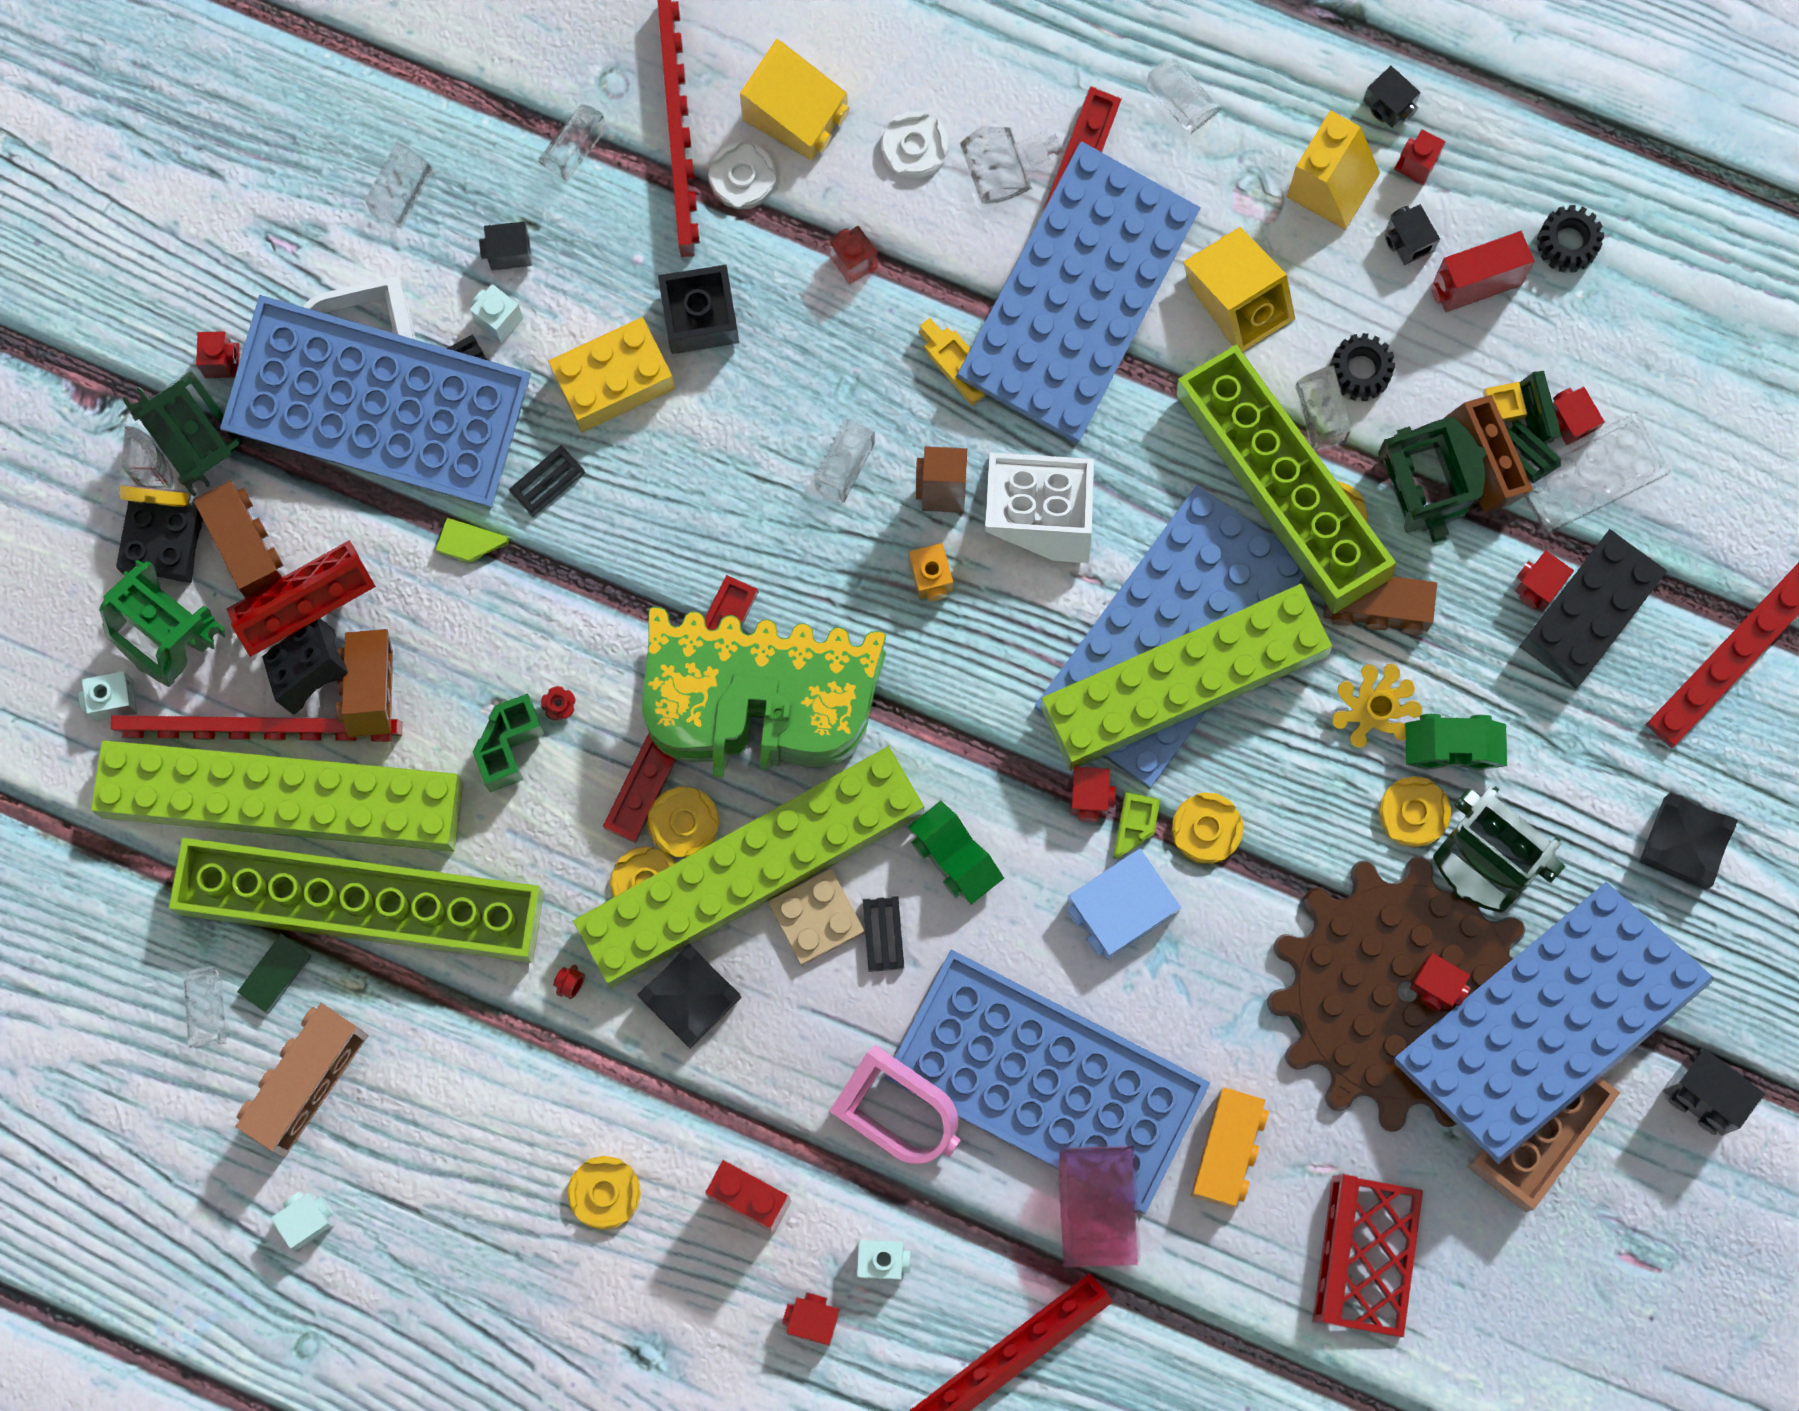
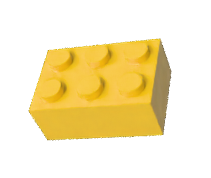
[548,317,675,433]

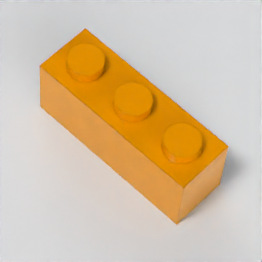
[1190,1087,1269,1209]

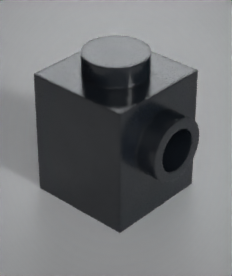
[1363,65,1421,128]
[1385,204,1440,266]
[479,221,532,270]

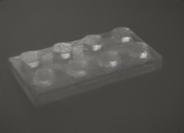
[1524,411,1671,535]

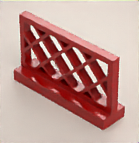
[226,540,376,657]
[1312,1174,1423,1337]

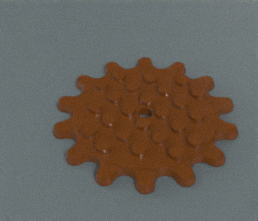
[1267,856,1525,1132]

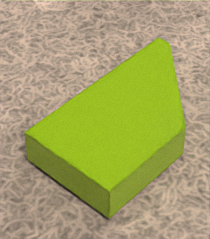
[435,518,510,563]
[1113,792,1160,859]

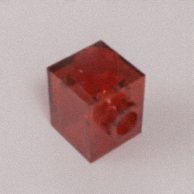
[830,225,878,285]

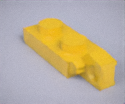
[918,318,987,406]

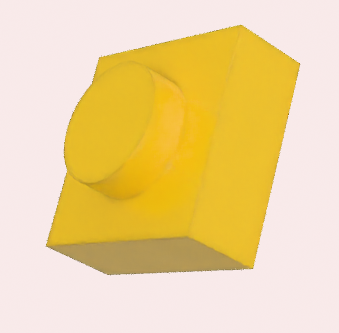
[1483,382,1527,422]

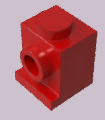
[1394,129,1446,185]
[196,331,240,378]

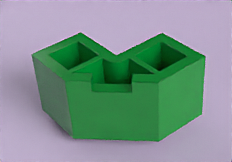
[473,693,545,793]
[1405,714,1507,771]
[907,800,1004,905]

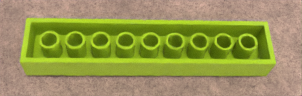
[91,740,463,852]
[572,746,925,989]
[169,838,544,963]

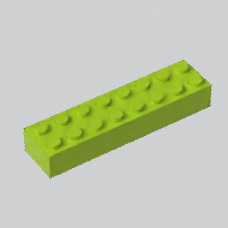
[1177,344,1396,614]
[1040,583,1333,770]

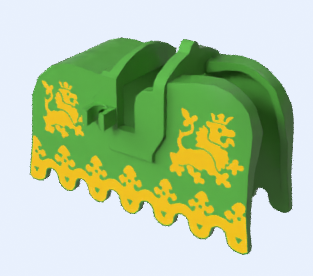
[642,607,886,777]

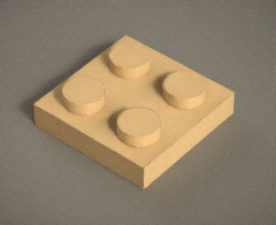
[768,868,865,966]

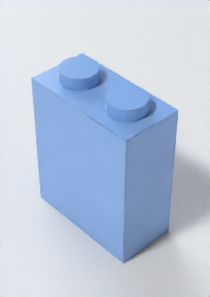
[1066,848,1181,960]

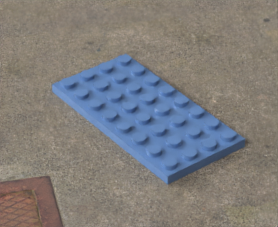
[956,141,1201,444]
[220,295,531,508]
[1034,485,1305,789]
[1395,882,1713,1164]
[884,949,1211,1214]

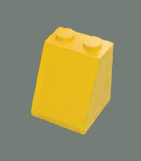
[739,38,850,160]
[1287,110,1380,230]
[1183,227,1296,352]

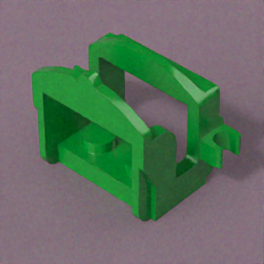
[99,560,226,687]

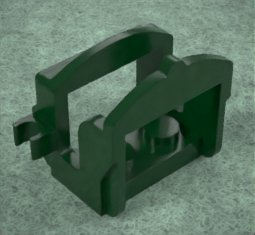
[123,370,243,497]
[1378,417,1486,543]
[1433,786,1565,913]

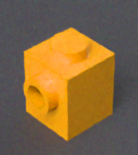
[908,543,954,602]

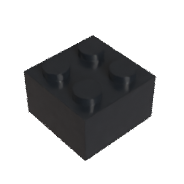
[658,264,739,354]
[1662,1048,1765,1136]

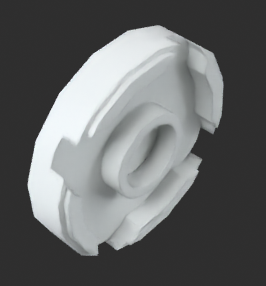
[881,111,948,179]
[708,142,776,209]

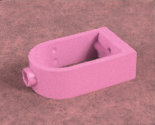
[829,1045,961,1164]

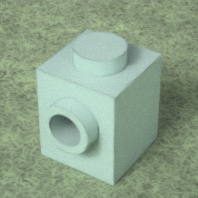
[470,284,523,344]
[78,671,137,721]
[271,1192,334,1251]
[857,1240,910,1281]

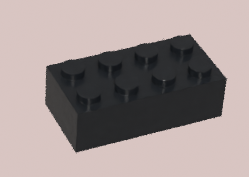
[1519,529,1667,689]

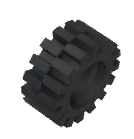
[1537,205,1604,273]
[1329,333,1395,401]

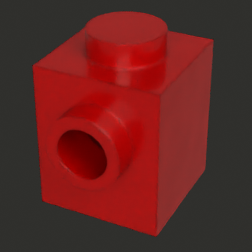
[1553,387,1605,448]
[1515,550,1574,611]
[1070,766,1116,822]
[1408,952,1470,1011]
[782,1292,840,1346]

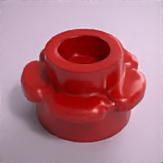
[541,686,576,721]
[553,965,585,999]

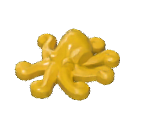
[1332,663,1422,748]

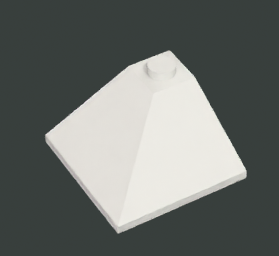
[985,452,1094,563]

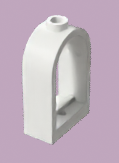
[303,276,416,340]

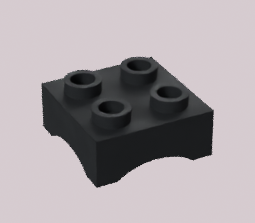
[116,501,203,583]
[262,618,348,715]
[1639,792,1738,890]
[637,944,742,1049]

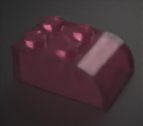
[1059,1146,1141,1267]

